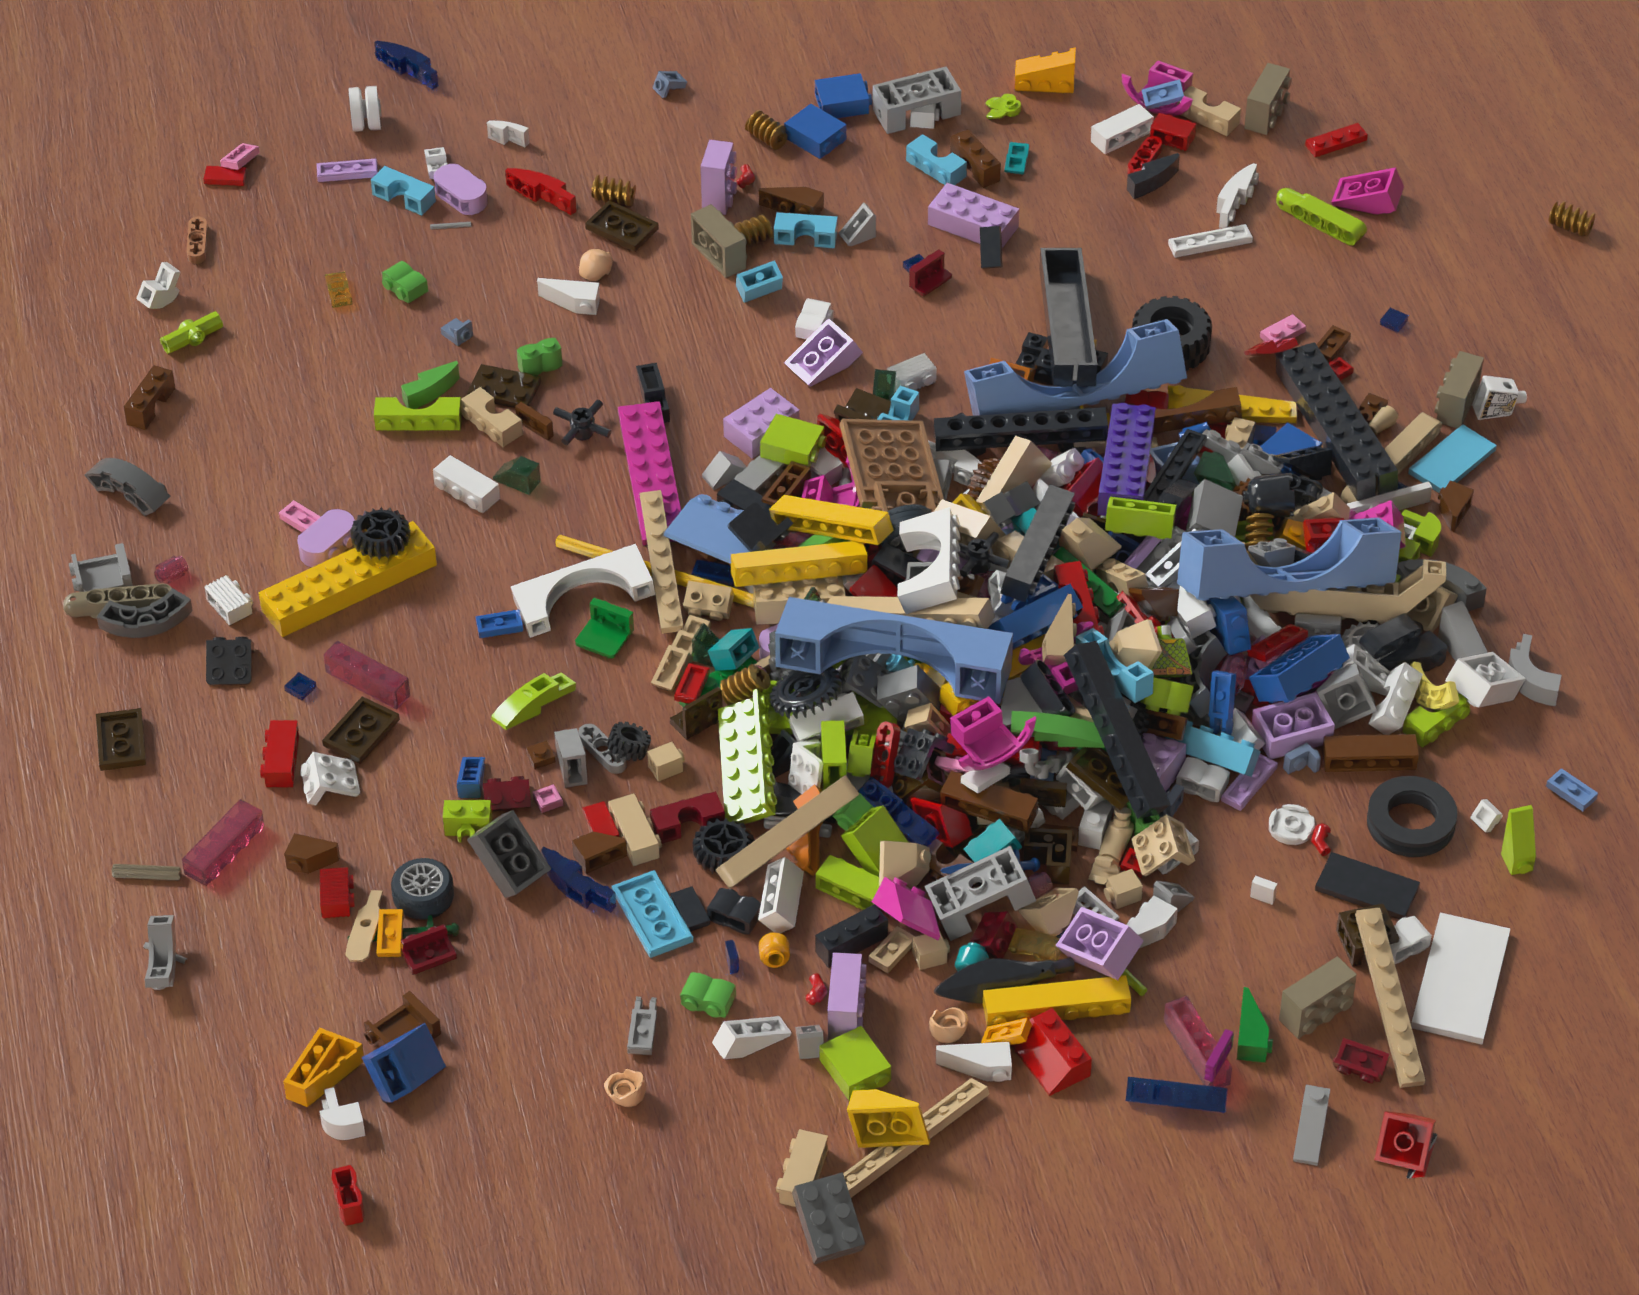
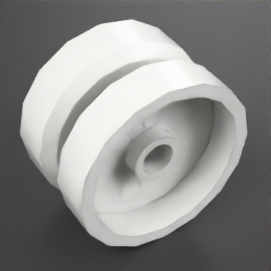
[349,86,382,132]

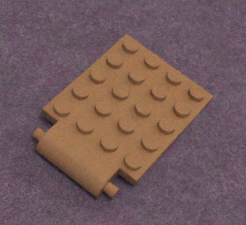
[840,419,944,512]

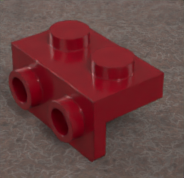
[909,249,952,296]
[483,776,531,811]
[969,911,1018,959]
[401,925,457,975]
[1333,1038,1390,1084]

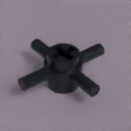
[553,400,612,446]
[958,532,1011,577]

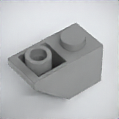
[1248,538,1296,567]

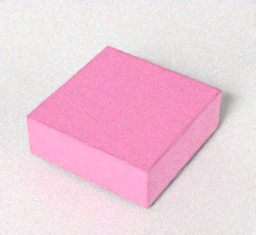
[533,784,563,813]

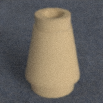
[1369,406,1398,435]

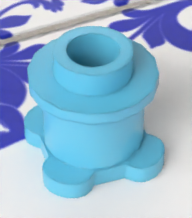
[886,654,915,672]

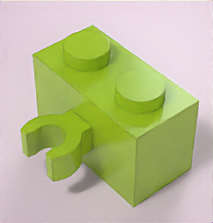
[443,800,492,843]

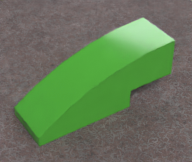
[401,361,460,409]

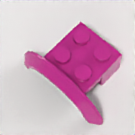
[1122,61,1193,116]
[802,456,860,507]
[1349,500,1406,549]
[1018,622,1093,695]
[950,696,1036,771]

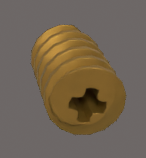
[745,110,787,150]
[591,175,636,207]
[1548,201,1596,236]
[734,215,773,246]
[1245,513,1274,557]
[720,664,770,705]

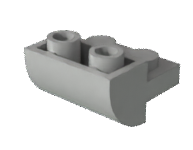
[1293,613,1342,647]

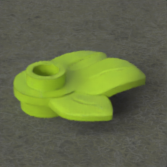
[985,94,1022,119]

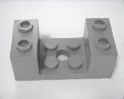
[873,67,961,134]
[925,846,1036,941]

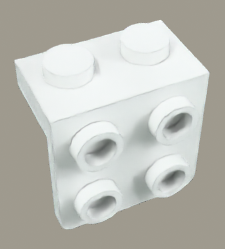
[788,738,823,794]
[300,752,360,805]

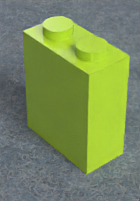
[760,414,827,467]
[821,720,847,791]
[841,806,909,877]
[819,1026,891,1101]

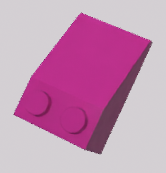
[1331,167,1404,214]
[871,877,940,940]

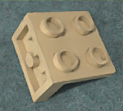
[1132,814,1195,876]

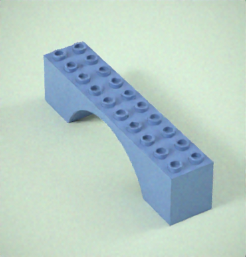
[964,319,1187,416]
[1177,518,1402,601]
[775,597,1013,704]

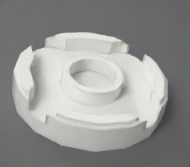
[1269,804,1315,845]

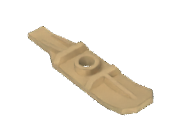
[345,890,383,962]

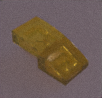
[325,271,353,308]
[1008,928,1061,961]

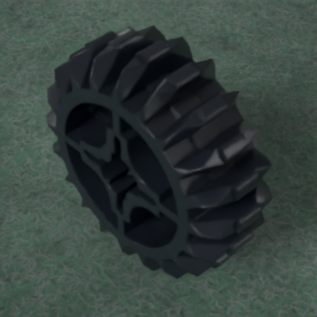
[350,506,411,560]
[692,817,755,874]

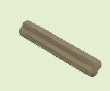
[112,864,182,881]

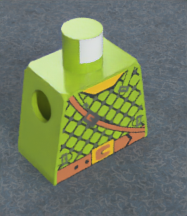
[1151,625,1192,678]

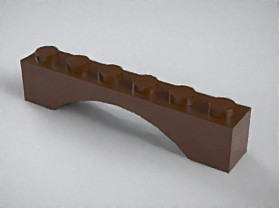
[1110,387,1242,433]

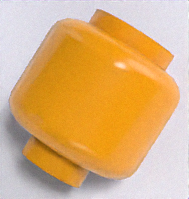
[758,932,790,968]

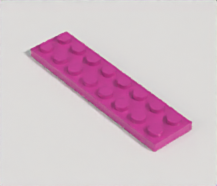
[618,401,681,546]

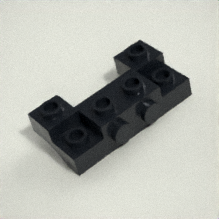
[1015,332,1108,385]

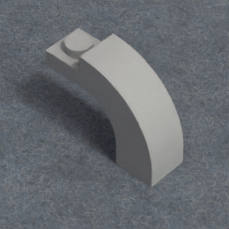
[1508,634,1562,706]
[145,915,176,990]

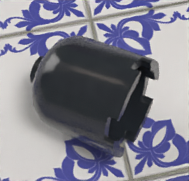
[1243,473,1295,517]

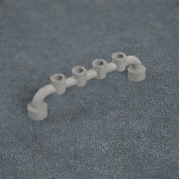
[1020,748,1081,779]

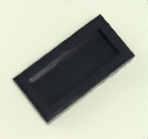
[980,226,1003,269]
[670,886,710,932]

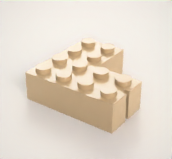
[753,576,845,625]

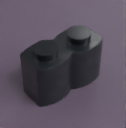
[707,888,761,935]

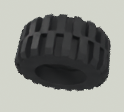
[1132,296,1212,371]

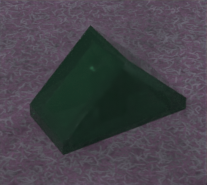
[873,369,896,401]
[692,623,720,668]

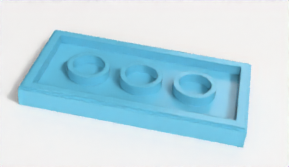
[1408,424,1497,493]
[612,870,693,958]

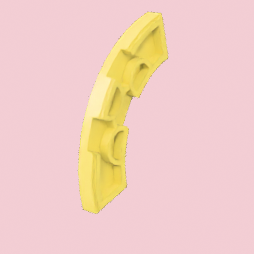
[1410,662,1459,710]

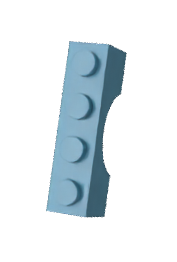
[1075,628,1154,703]

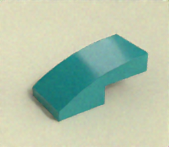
[1004,142,1030,174]

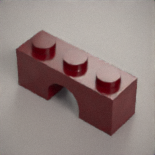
[650,791,725,844]

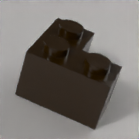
[1023,828,1072,884]

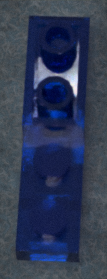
[374,41,439,90]
[858,776,940,847]
[541,846,616,913]
[1125,1077,1228,1113]

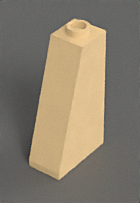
[976,436,1052,511]

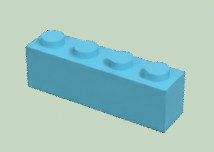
[1165,720,1261,777]

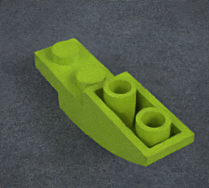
[491,672,576,730]

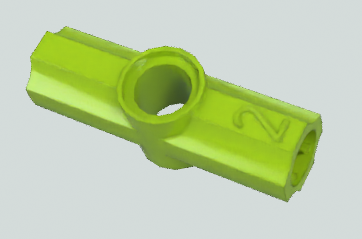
[160,311,223,354]

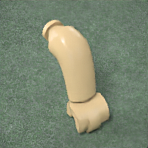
[1088,807,1134,885]

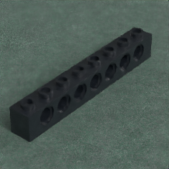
[934,407,1108,452]

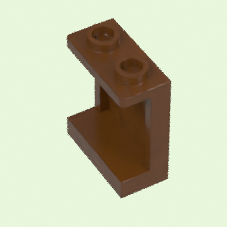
[364,991,441,1048]

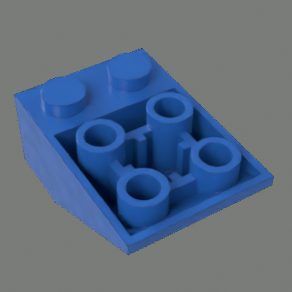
[362,1023,446,1103]

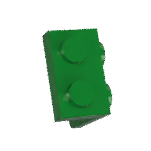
[575,598,634,659]

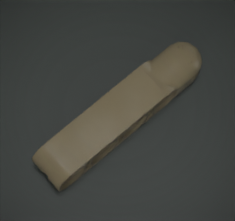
[63,583,172,619]

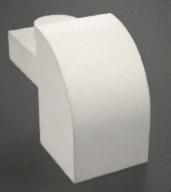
[136,262,181,309]
[319,1087,365,1140]

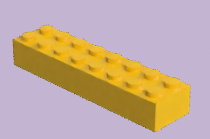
[258,521,437,637]

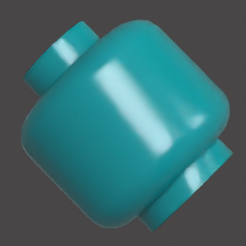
[954,942,989,971]

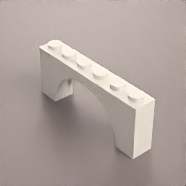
[898,507,960,614]
[511,544,655,638]

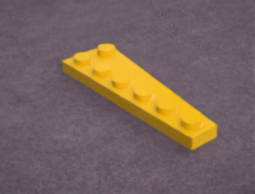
[1167,385,1297,423]

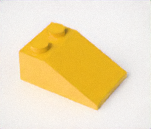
[847,1089,930,1148]

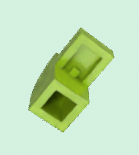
[1402,509,1441,556]

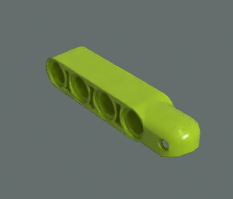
[1276,188,1367,246]

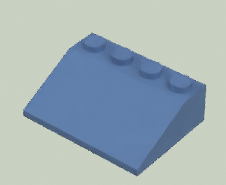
[664,494,750,564]

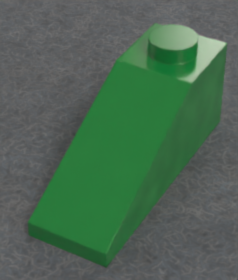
[1236,987,1273,1063]

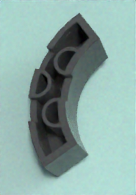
[84,458,171,516]
[982,481,1040,529]
[1396,559,1487,612]
[97,588,193,638]
[1180,631,1228,719]

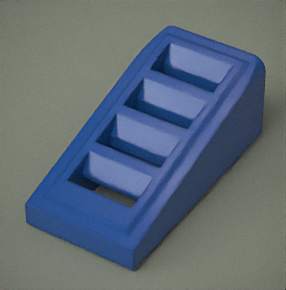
[457,757,485,798]

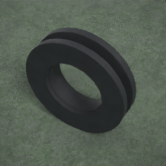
[1367,776,1457,857]

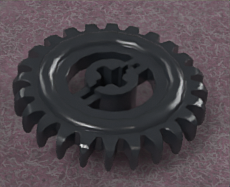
[770,666,843,719]

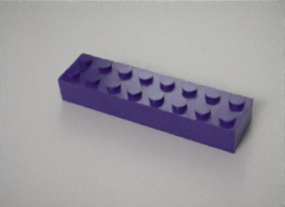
[1097,403,1156,516]

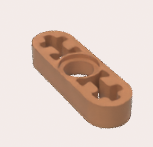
[187,216,208,264]

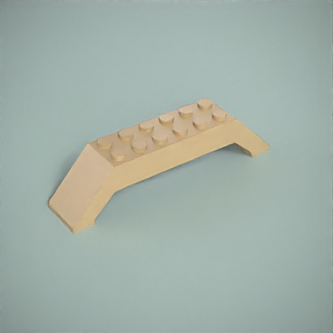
[1242,542,1446,624]

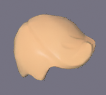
[579,249,613,281]
[929,1007,968,1044]
[604,1069,646,1107]

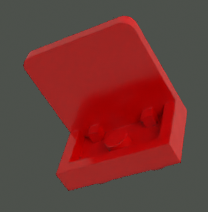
[849,565,898,597]

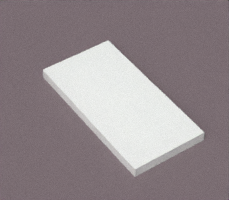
[1411,913,1510,1045]

